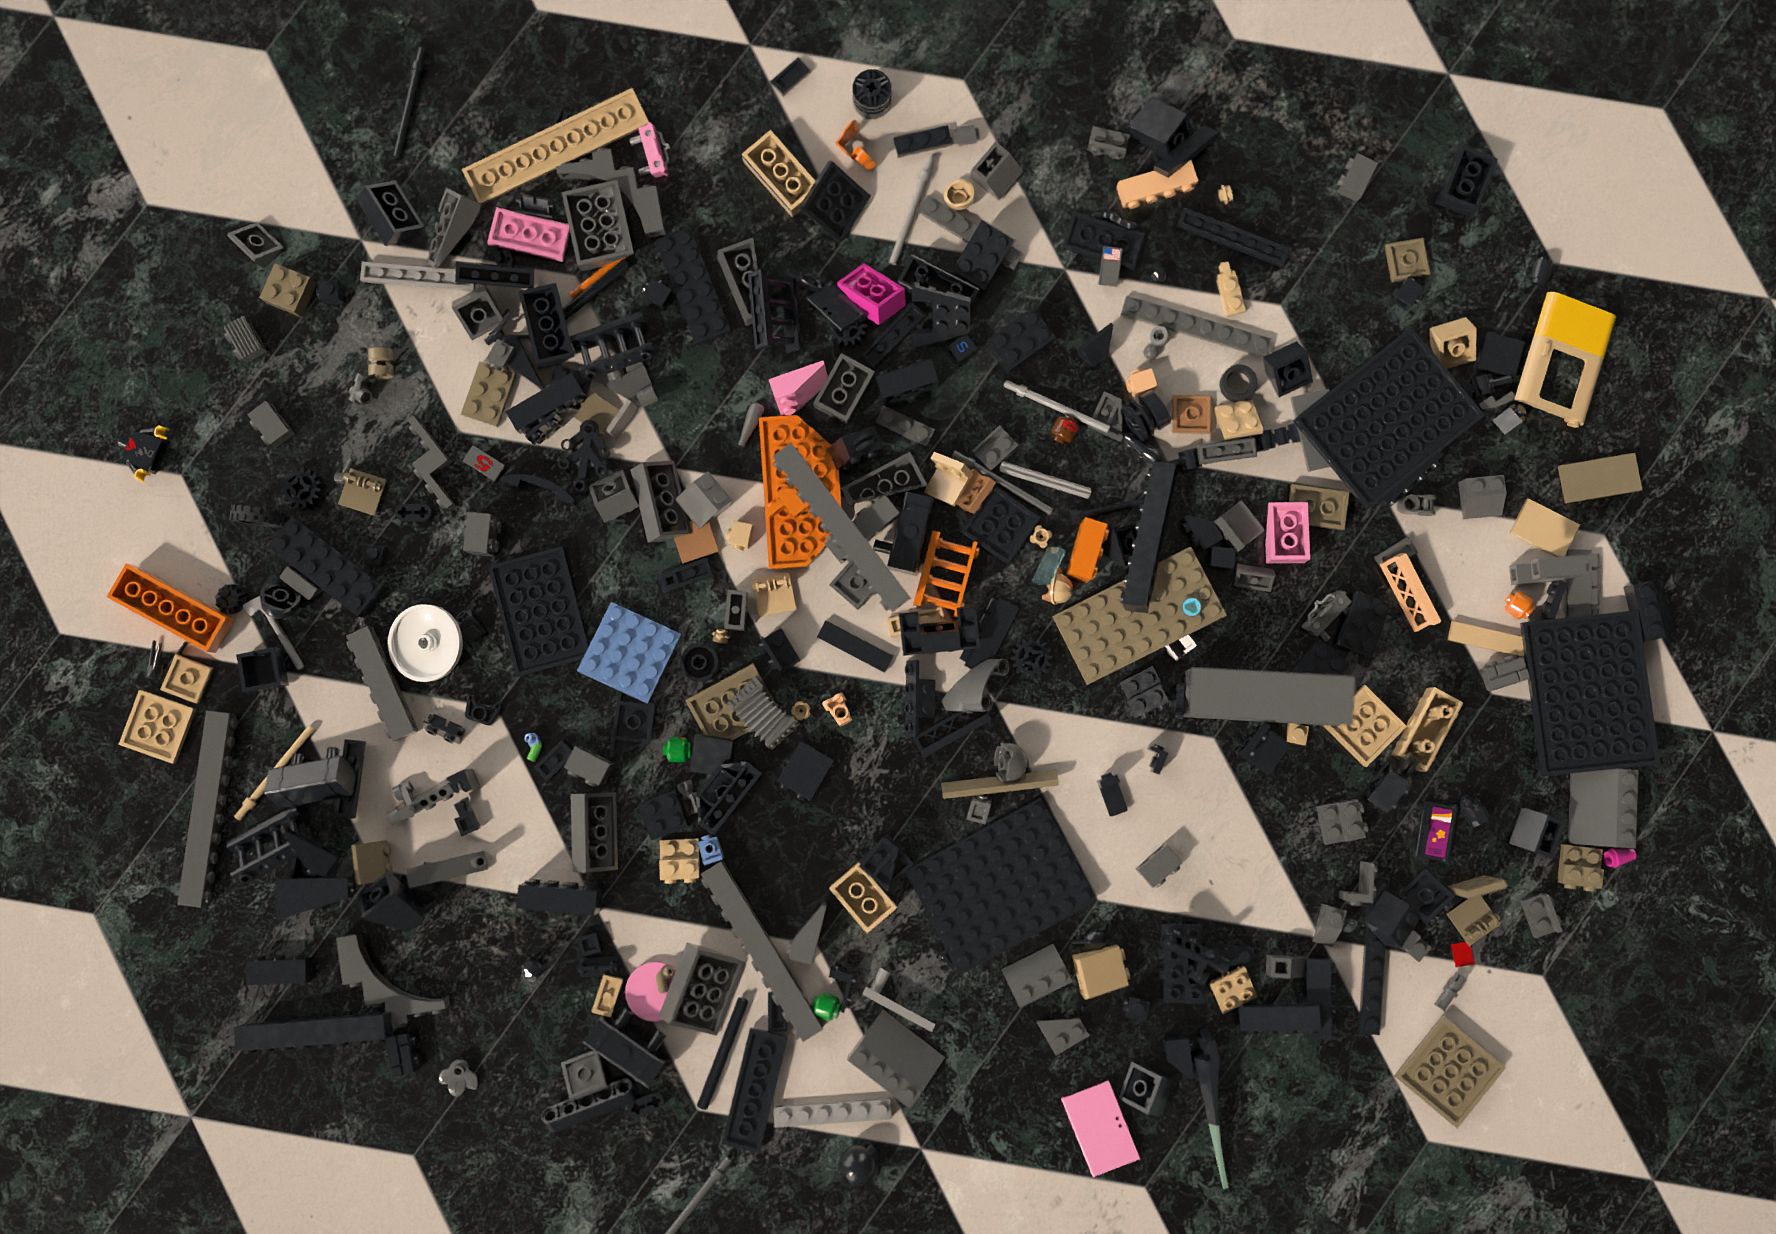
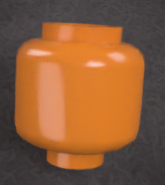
[1504,591,1535,619]

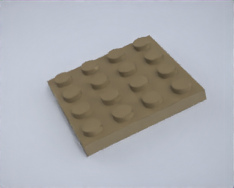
[1394,1015,1506,1129]

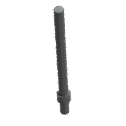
[951,450,1053,515]
[665,1155,732,1234]

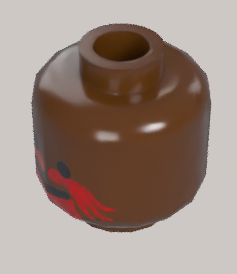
[1051,415,1079,444]

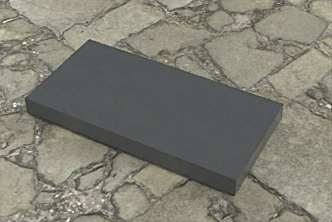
[1290,389,1330,472]

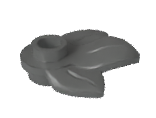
[439,1059,478,1097]

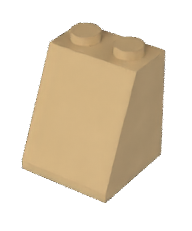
[1072,944,1130,999]

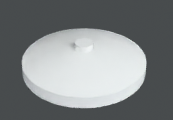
[388,605,463,682]

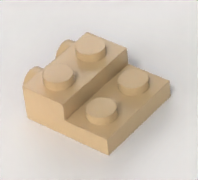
[659,838,701,884]

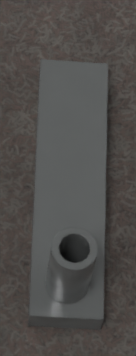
[405,851,488,888]

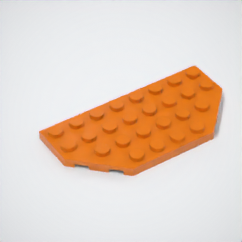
[759,415,842,569]

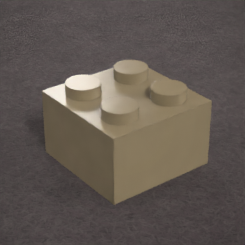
[259,263,317,317]

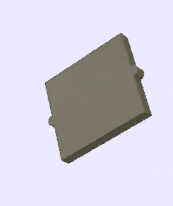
[575,391,620,436]

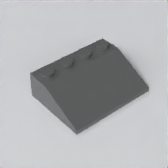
[562,180,634,271]
[1568,769,1638,848]
[658,942,745,1036]
[847,1009,945,1109]

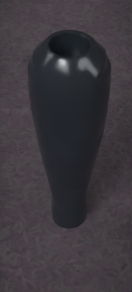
[1123,431,1163,465]

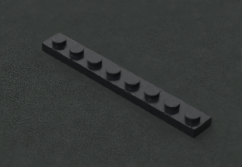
[1358,877,1390,1035]

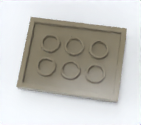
[685,663,775,739]

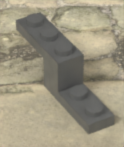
[407,415,457,511]

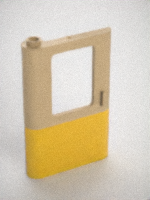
[1514,292,1616,428]

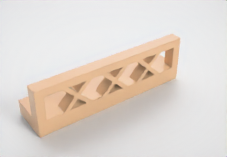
[1380,553,1441,632]

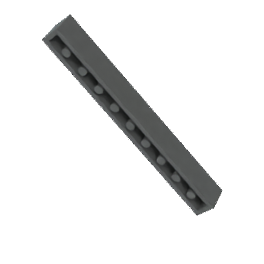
[773,443,911,612]
[177,711,238,908]
[701,860,824,1042]

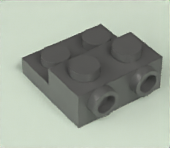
[1316,799,1368,845]

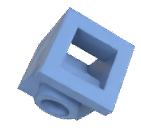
[698,834,724,865]

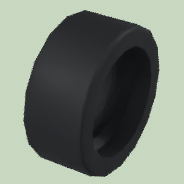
[1219,364,1258,402]

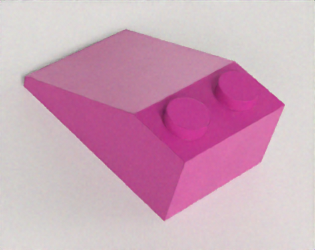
[837,264,905,325]

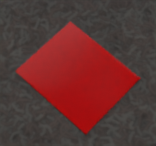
[1451,942,1474,968]

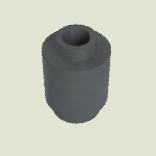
[952,124,980,146]

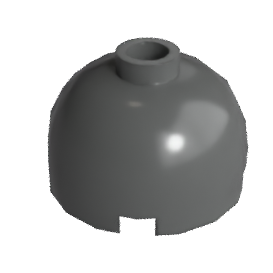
[994,743,1029,782]

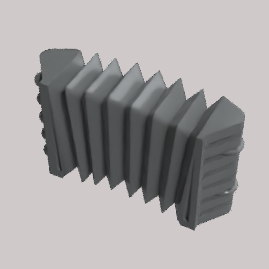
[727,676,800,750]

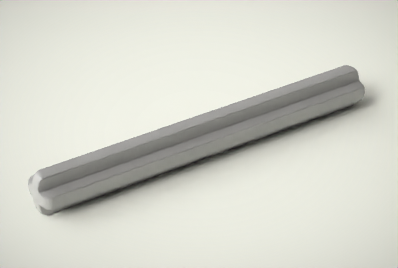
[1000,462,1092,498]

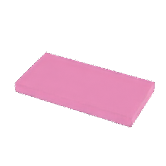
[488,208,570,262]

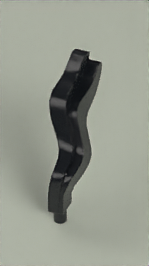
[1091,211,1140,228]

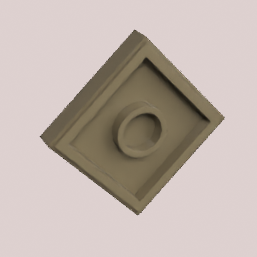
[1385,238,1431,282]

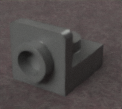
[966,794,992,824]

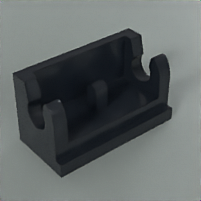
[446,769,481,793]

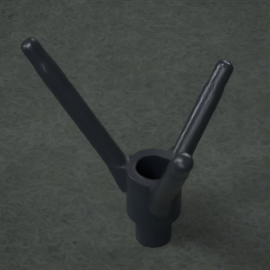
[484,308,530,346]

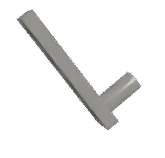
[862,968,935,1032]

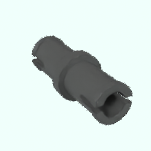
[1434,972,1467,1011]

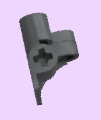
[593,362,658,408]
[942,659,1009,713]

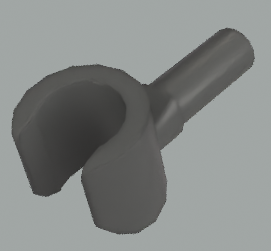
[334,458,354,484]

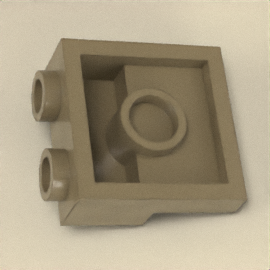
[1557,844,1604,892]

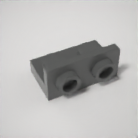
[1087,126,1129,159]
[1520,893,1562,938]

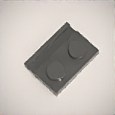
[972,425,1018,471]

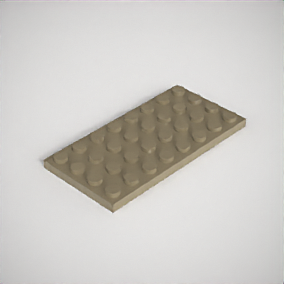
[1052,547,1227,685]

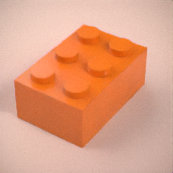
[1065,517,1109,583]

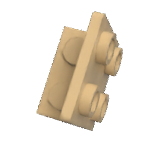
[924,452,973,506]

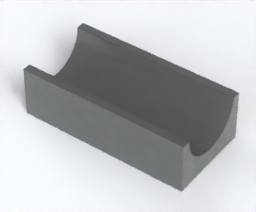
[1183,668,1355,726]

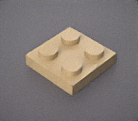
[1214,399,1263,441]

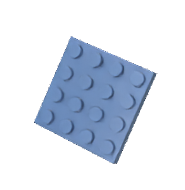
[577,602,681,704]

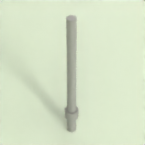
[889,157,934,265]
[1004,380,1110,433]

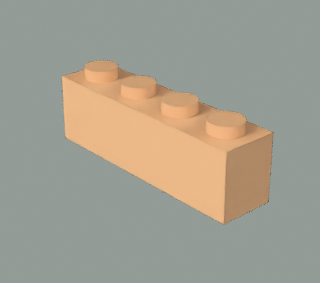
[1117,160,1198,209]

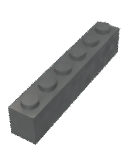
[346,626,419,741]

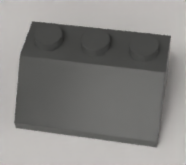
[1001,944,1073,1008]

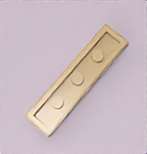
[1448,621,1525,657]

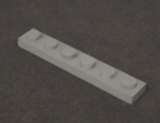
[360,262,476,292]
[773,1098,892,1128]

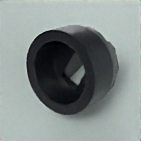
[1151,266,1167,283]

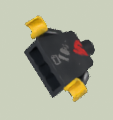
[117,426,170,483]

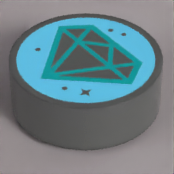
[1182,597,1202,617]

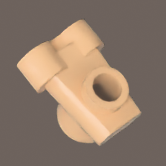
[822,692,852,726]

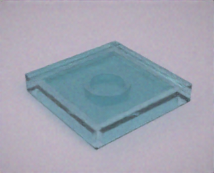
[1032,547,1066,585]

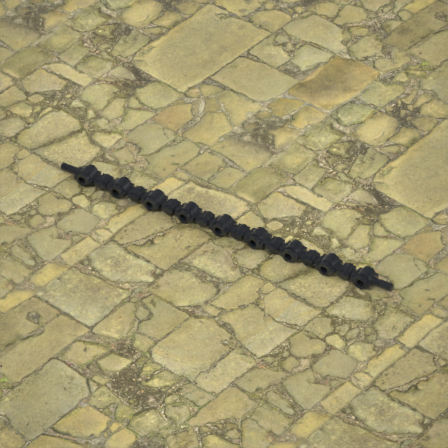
[1165,374,1512,471]

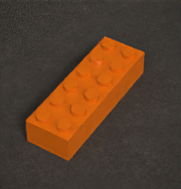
[106,563,235,653]

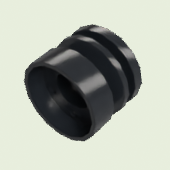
[852,69,892,119]
[1121,390,1171,441]

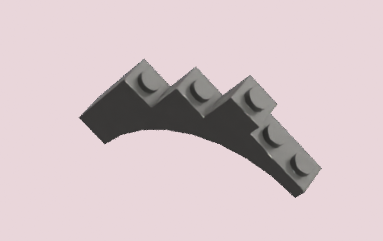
[556,148,666,238]
[336,933,450,1028]

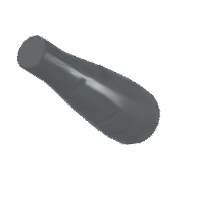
[738,402,764,447]

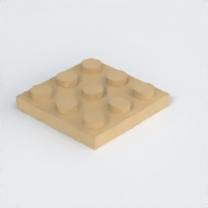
[1323,685,1407,767]
[119,690,196,764]

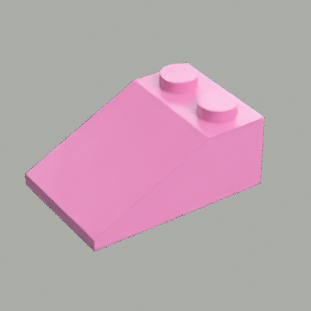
[769,361,828,416]
[1266,502,1310,563]

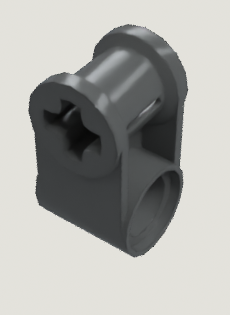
[1396,495,1436,516]

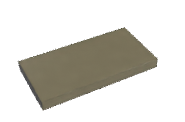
[1558,453,1642,504]

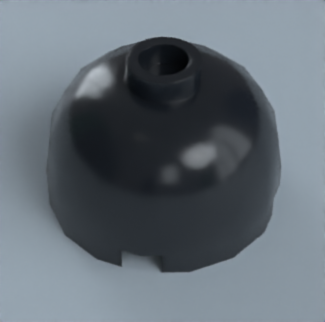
[260,580,301,619]

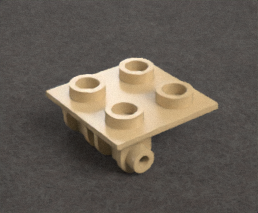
[752,572,796,617]
[1208,966,1257,1014]

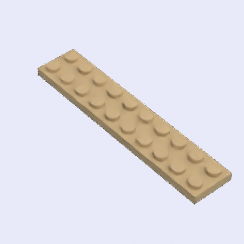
[462,88,649,205]

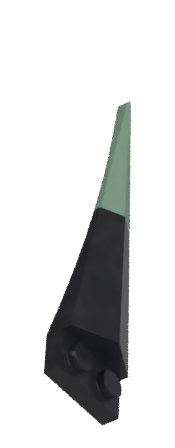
[1194,1029,1228,1189]

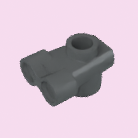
[349,373,376,405]

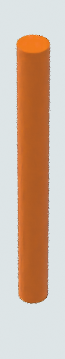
[569,256,628,299]

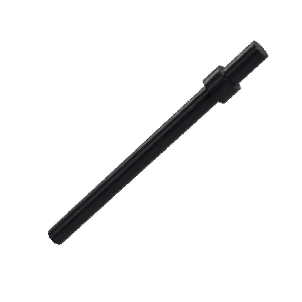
[393,48,426,158]

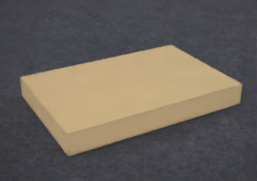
[1510,499,1580,557]

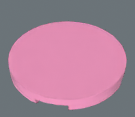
[625,961,676,1021]

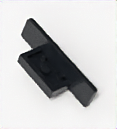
[904,660,935,737]

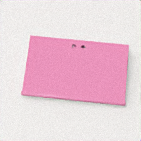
[1061,1081,1140,1177]

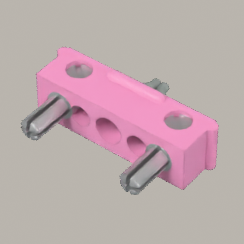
[630,122,670,178]

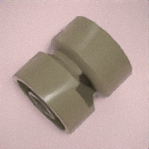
[368,347,394,379]

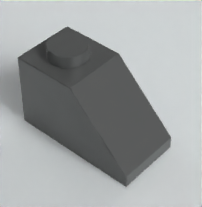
[1313,904,1347,947]

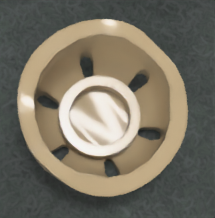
[944,180,974,210]

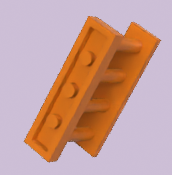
[913,530,980,618]

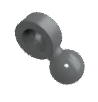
[1144,326,1171,360]

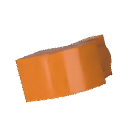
[765,488,810,519]

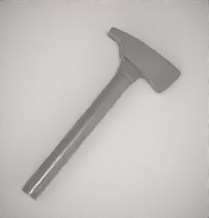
[243,596,305,670]

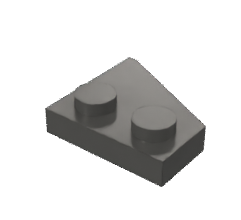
[1087,391,1123,442]
[1036,1017,1089,1055]

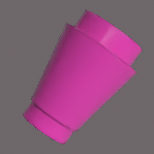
[1604,848,1636,868]

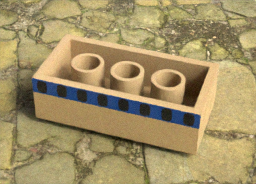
[742,130,815,217]

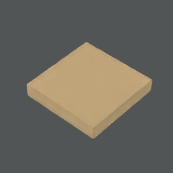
[160,654,214,704]

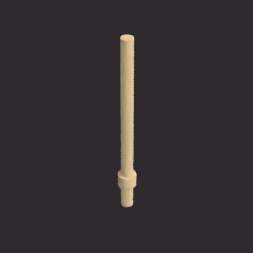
[234,725,315,821]

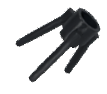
[146,640,188,680]

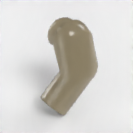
[656,965,674,994]

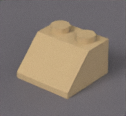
[1430,317,1476,369]

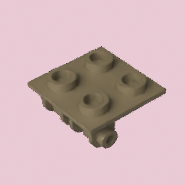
[338,468,387,516]
[1446,896,1501,946]

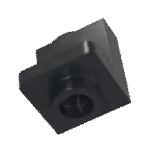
[1147,744,1168,775]

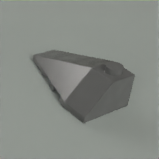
[427,188,481,268]

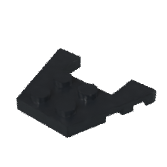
[912,282,970,347]

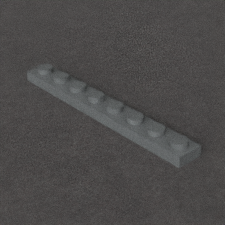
[1120,296,1272,357]

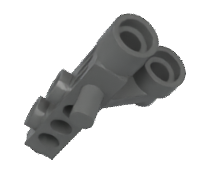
[386,780,458,826]

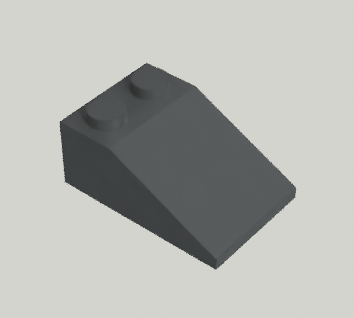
[786,902,827,965]

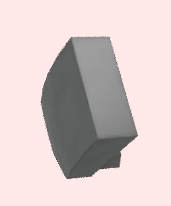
[1478,391,1515,410]

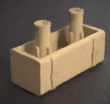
[1391,687,1463,772]

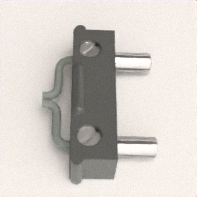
[1302,590,1352,641]

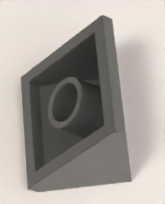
[227,222,284,269]

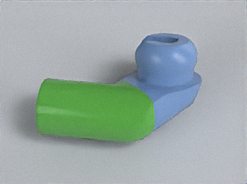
[525,733,542,762]

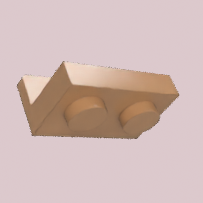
[956,469,996,514]

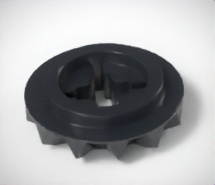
[215,584,247,615]

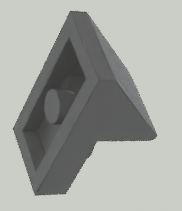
[1402,930,1432,962]

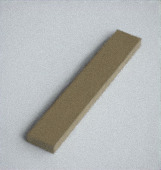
[941,770,1059,799]

